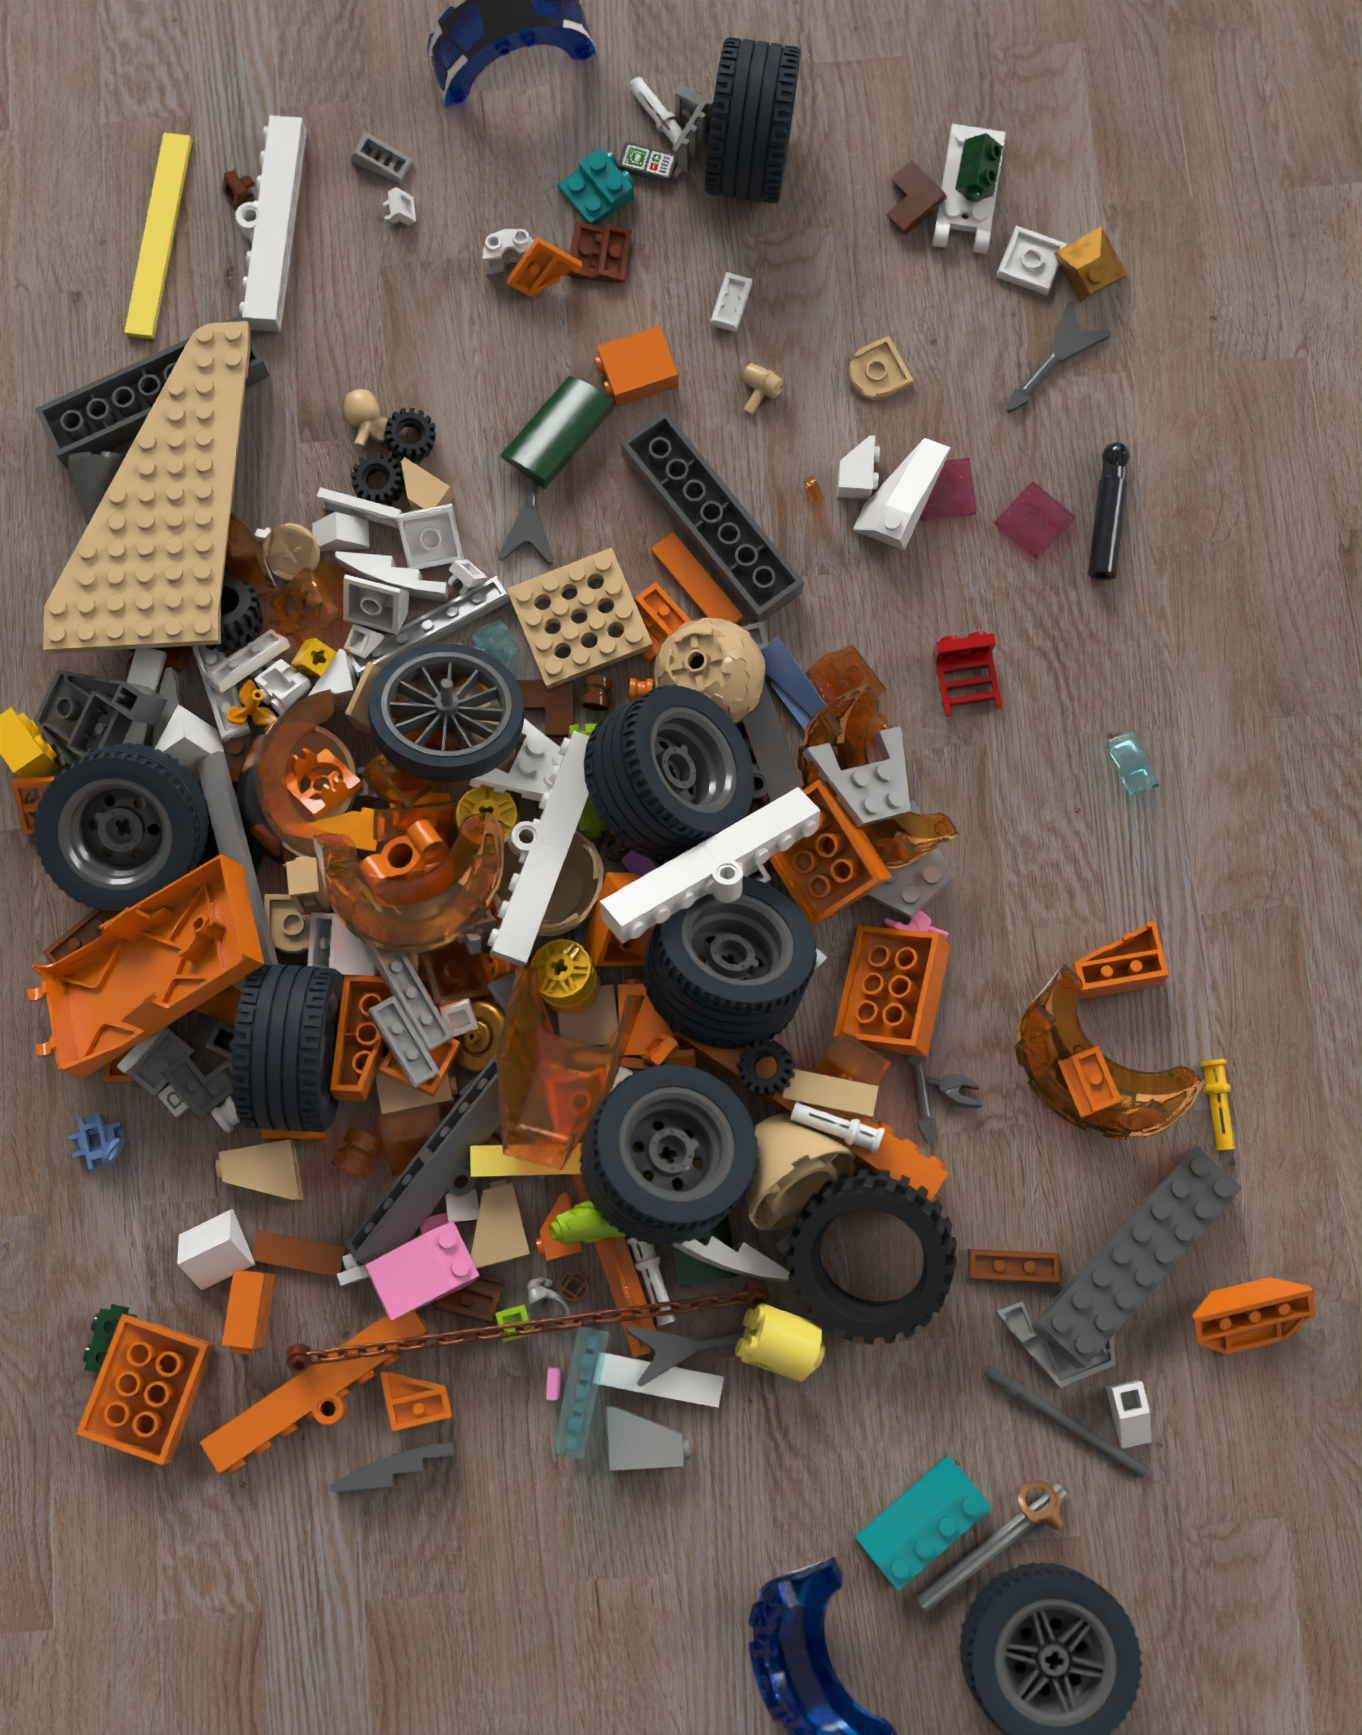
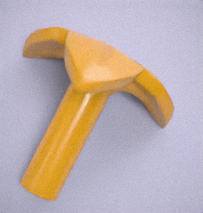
[226,679,277,726]

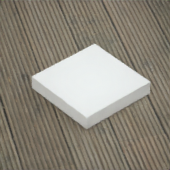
[996,226,1067,295]
[396,504,464,570]

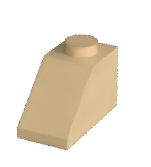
[401,457,453,512]
[286,856,330,916]

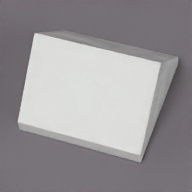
[308,648,357,715]
[155,705,224,782]
[177,1209,256,1290]

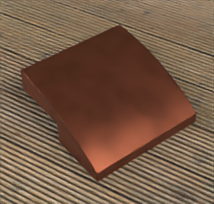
[566,221,632,283]

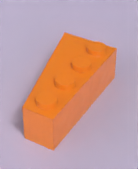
[330,974,392,1102]

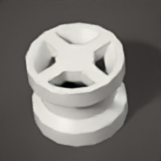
[210,1096,240,1134]

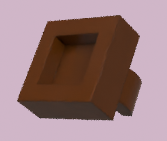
[222,170,255,211]

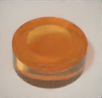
[802,475,825,505]

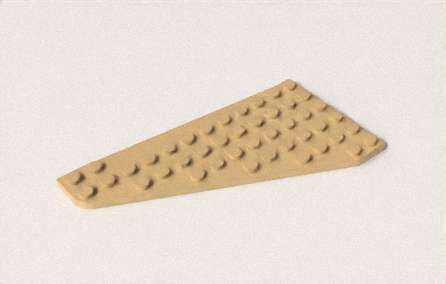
[43,321,250,654]

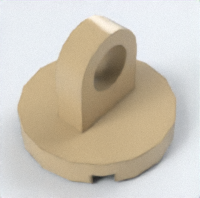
[263,523,320,581]

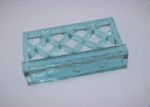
[552,1326,610,1459]

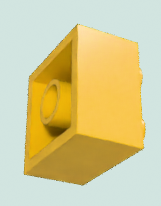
[0,707,60,778]

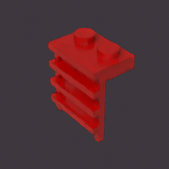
[933,631,1002,717]

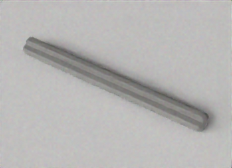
[916,1484,1068,1611]

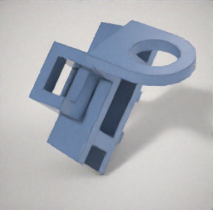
[68,1112,127,1170]

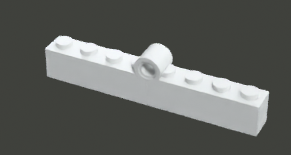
[235,115,307,332]
[487,731,589,968]
[600,787,820,944]

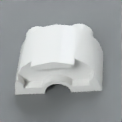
[483,229,534,275]
[254,659,313,715]

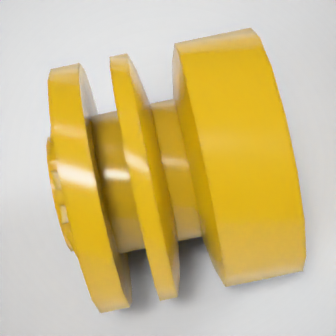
[456,785,521,855]
[529,939,601,1014]

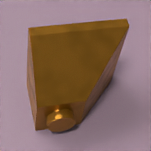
[1054,226,1128,302]

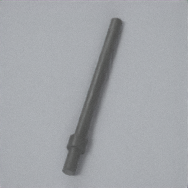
[984,1365,1148,1478]

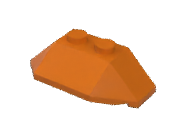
[1192,1277,1315,1355]

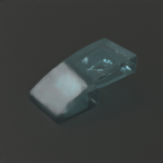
[1106,730,1159,797]

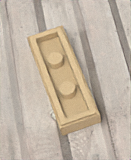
[782,1069,879,1117]

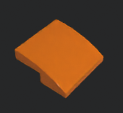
[615,582,691,664]

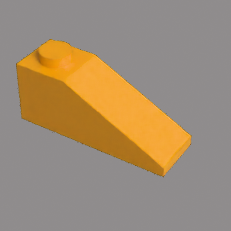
[288,807,385,853]

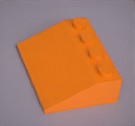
[769,779,892,927]
[833,926,951,1057]
[76,1314,215,1465]

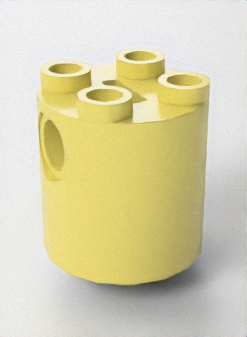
[735,1303,825,1382]

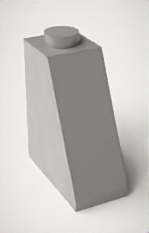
[606,1405,690,1471]

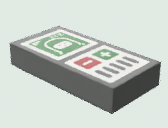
[618,141,677,184]

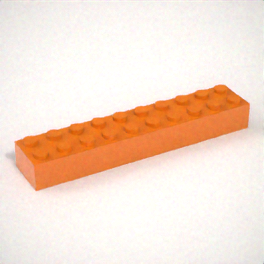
[675,1031,949,1202]

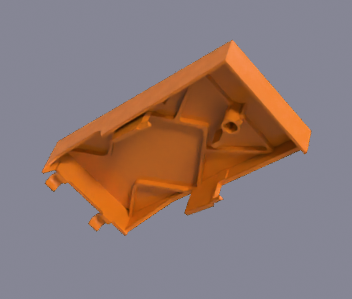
[27,854,264,1079]

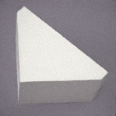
[312,512,370,552]

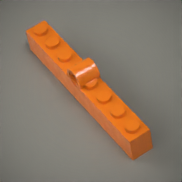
[199,1310,430,1475]

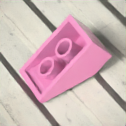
[364,1221,480,1322]

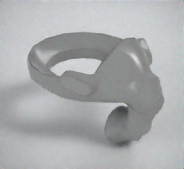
[527,1277,569,1326]

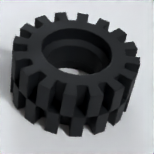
[384,407,436,463]
[351,453,404,506]
[736,1038,795,1097]

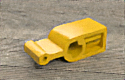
[290,638,337,678]

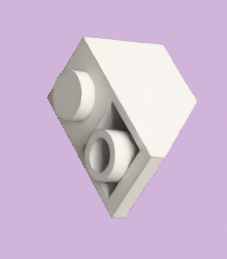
[837,435,880,499]
[1105,1380,1152,1449]

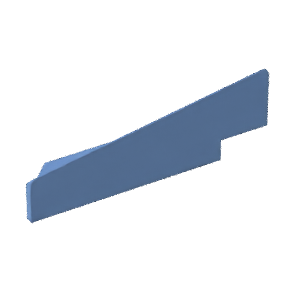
[762,636,859,759]

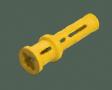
[1200,1059,1235,1151]

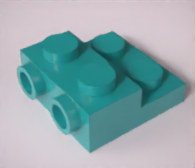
[557,148,635,225]

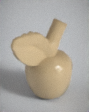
[344,389,401,449]

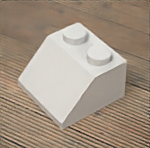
[343,574,409,635]

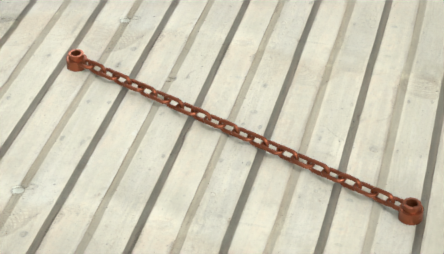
[286,1280,769,1373]

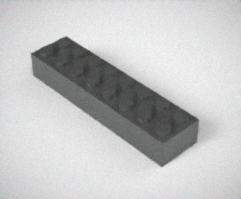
[35,315,270,469]
[620,410,804,623]
[1031,1146,1242,1369]

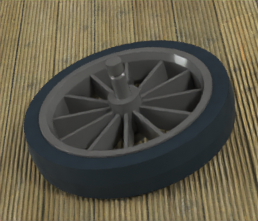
[368,644,525,782]

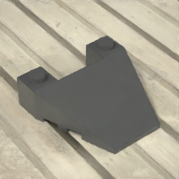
[33,670,168,802]

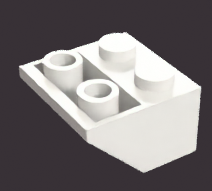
[308,912,378,976]

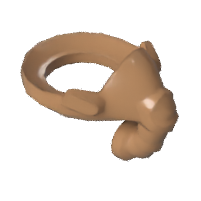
[1017,1479,1063,1531]

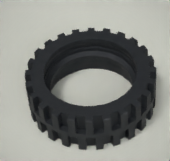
[786,1169,957,1344]

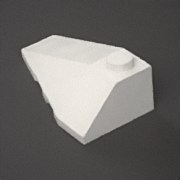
[853,438,951,551]

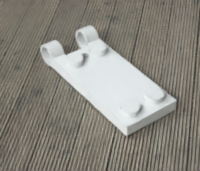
[932,124,1006,254]

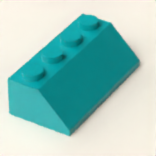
[855,1455,992,1591]

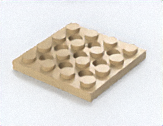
[507,547,654,690]

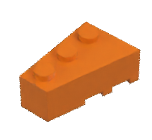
[1070,920,1169,1001]

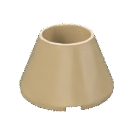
[745,1113,856,1231]

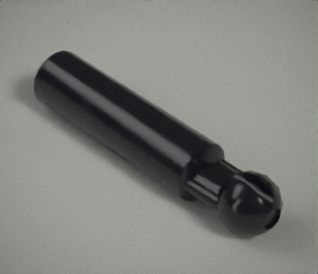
[1088,442,1130,580]

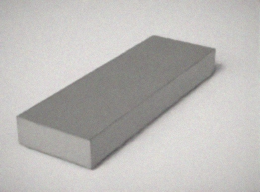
[367,995,440,1089]

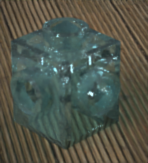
[471,619,520,664]

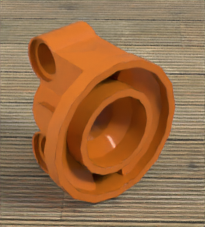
[358,819,455,908]

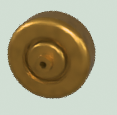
[453,1001,520,1073]

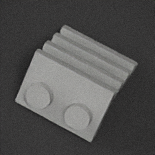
[672,84,713,179]
[117,1027,196,1097]

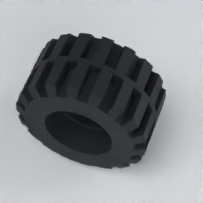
[206,574,263,652]

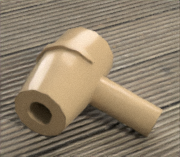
[742,363,784,415]

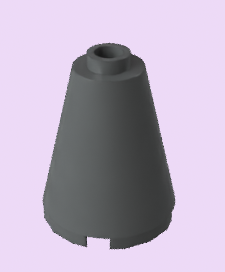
[68,452,125,525]

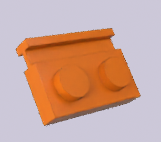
[1058,1046,1122,1119]

